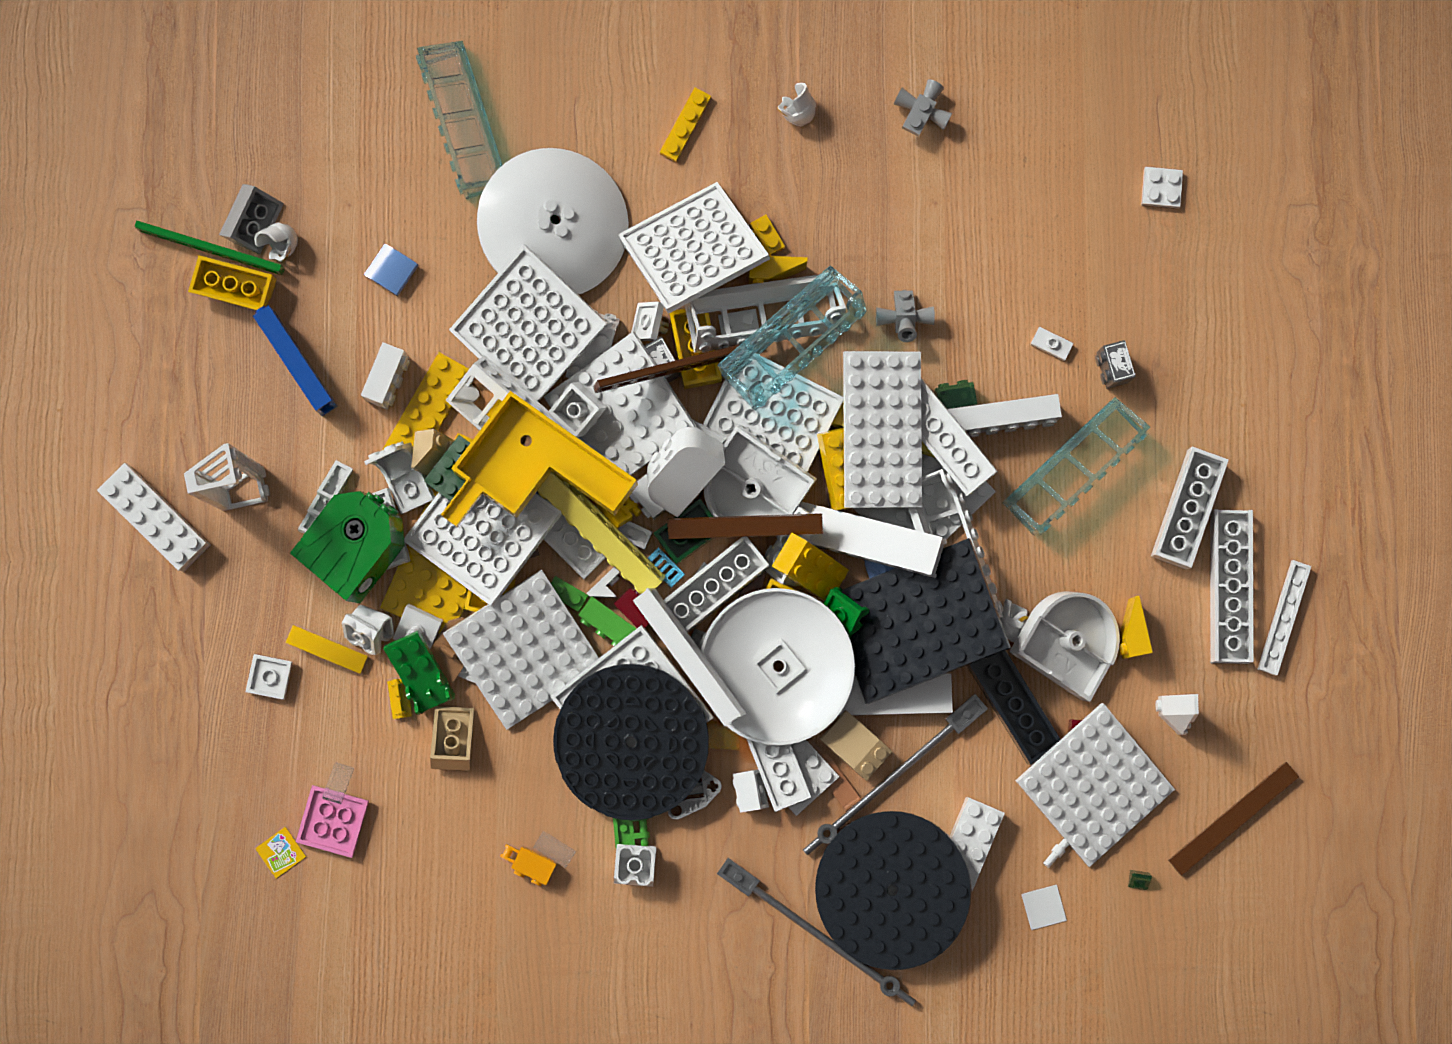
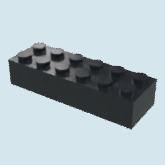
[967,650,1061,765]

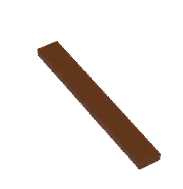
[593,344,741,393]
[667,513,824,539]
[1168,762,1299,876]

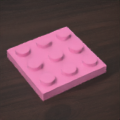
[296,785,369,858]

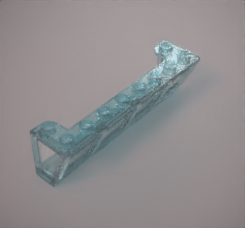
[415,41,502,199]

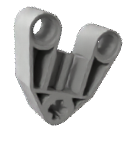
[668,770,721,819]

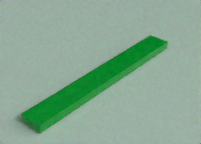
[134,220,285,275]

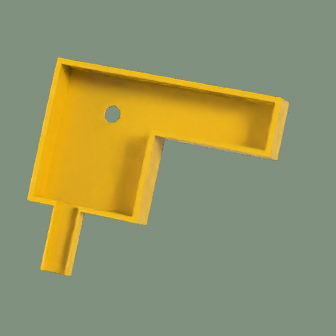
[441,391,638,527]

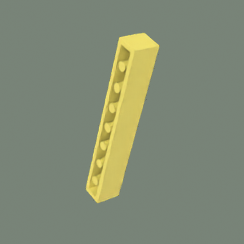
[538,472,665,594]

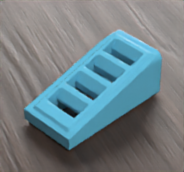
[648,547,685,588]

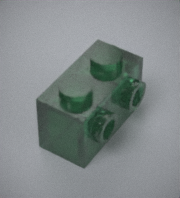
[934,380,977,409]

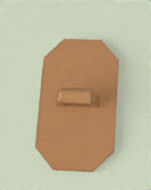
[430,617,465,683]

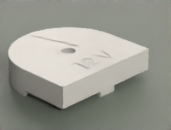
[704,425,817,537]
[1009,591,1120,702]

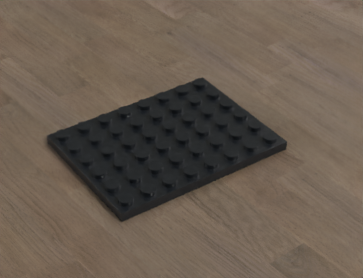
[842,538,1011,704]

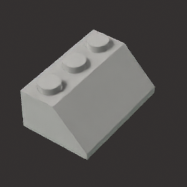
[219,184,284,254]

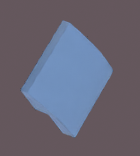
[364,244,419,296]

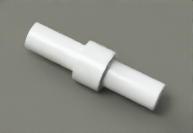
[1043,839,1069,868]

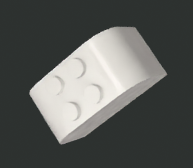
[647,427,725,517]

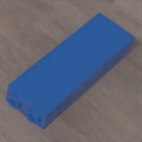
[253,305,338,416]

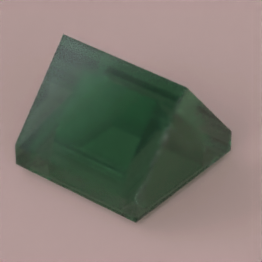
[1128,870,1152,890]

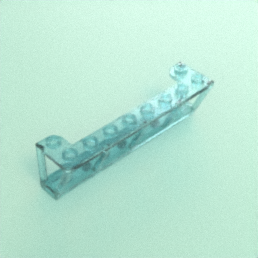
[718,265,867,411]
[1002,397,1150,536]

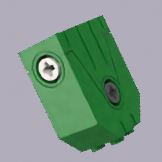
[290,491,405,604]

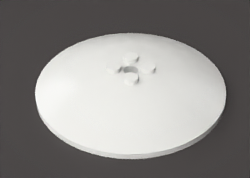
[477,148,629,295]
[701,588,855,745]

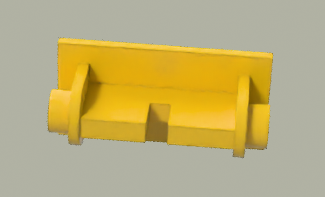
[387,679,412,719]

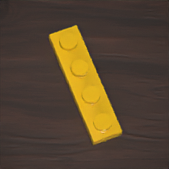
[660,87,711,162]

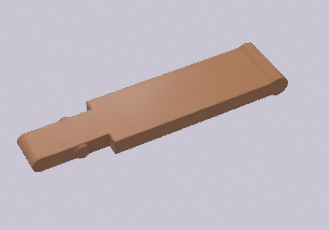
[806,738,861,812]

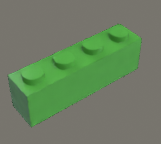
[579,597,636,646]

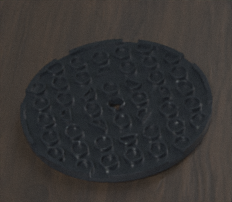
[553,663,709,820]
[815,811,972,970]

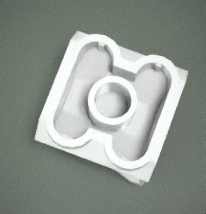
[342,604,394,655]
[614,844,656,887]

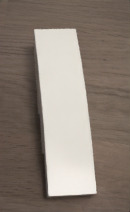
[298,460,353,534]

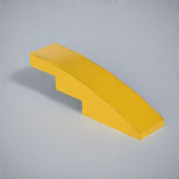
[285,625,368,674]

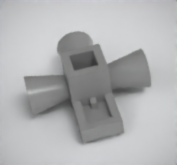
[894,79,952,137]
[876,290,935,342]

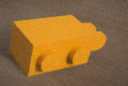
[500,844,558,886]

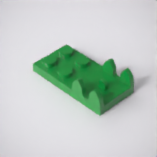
[824,587,869,638]
[383,630,455,715]

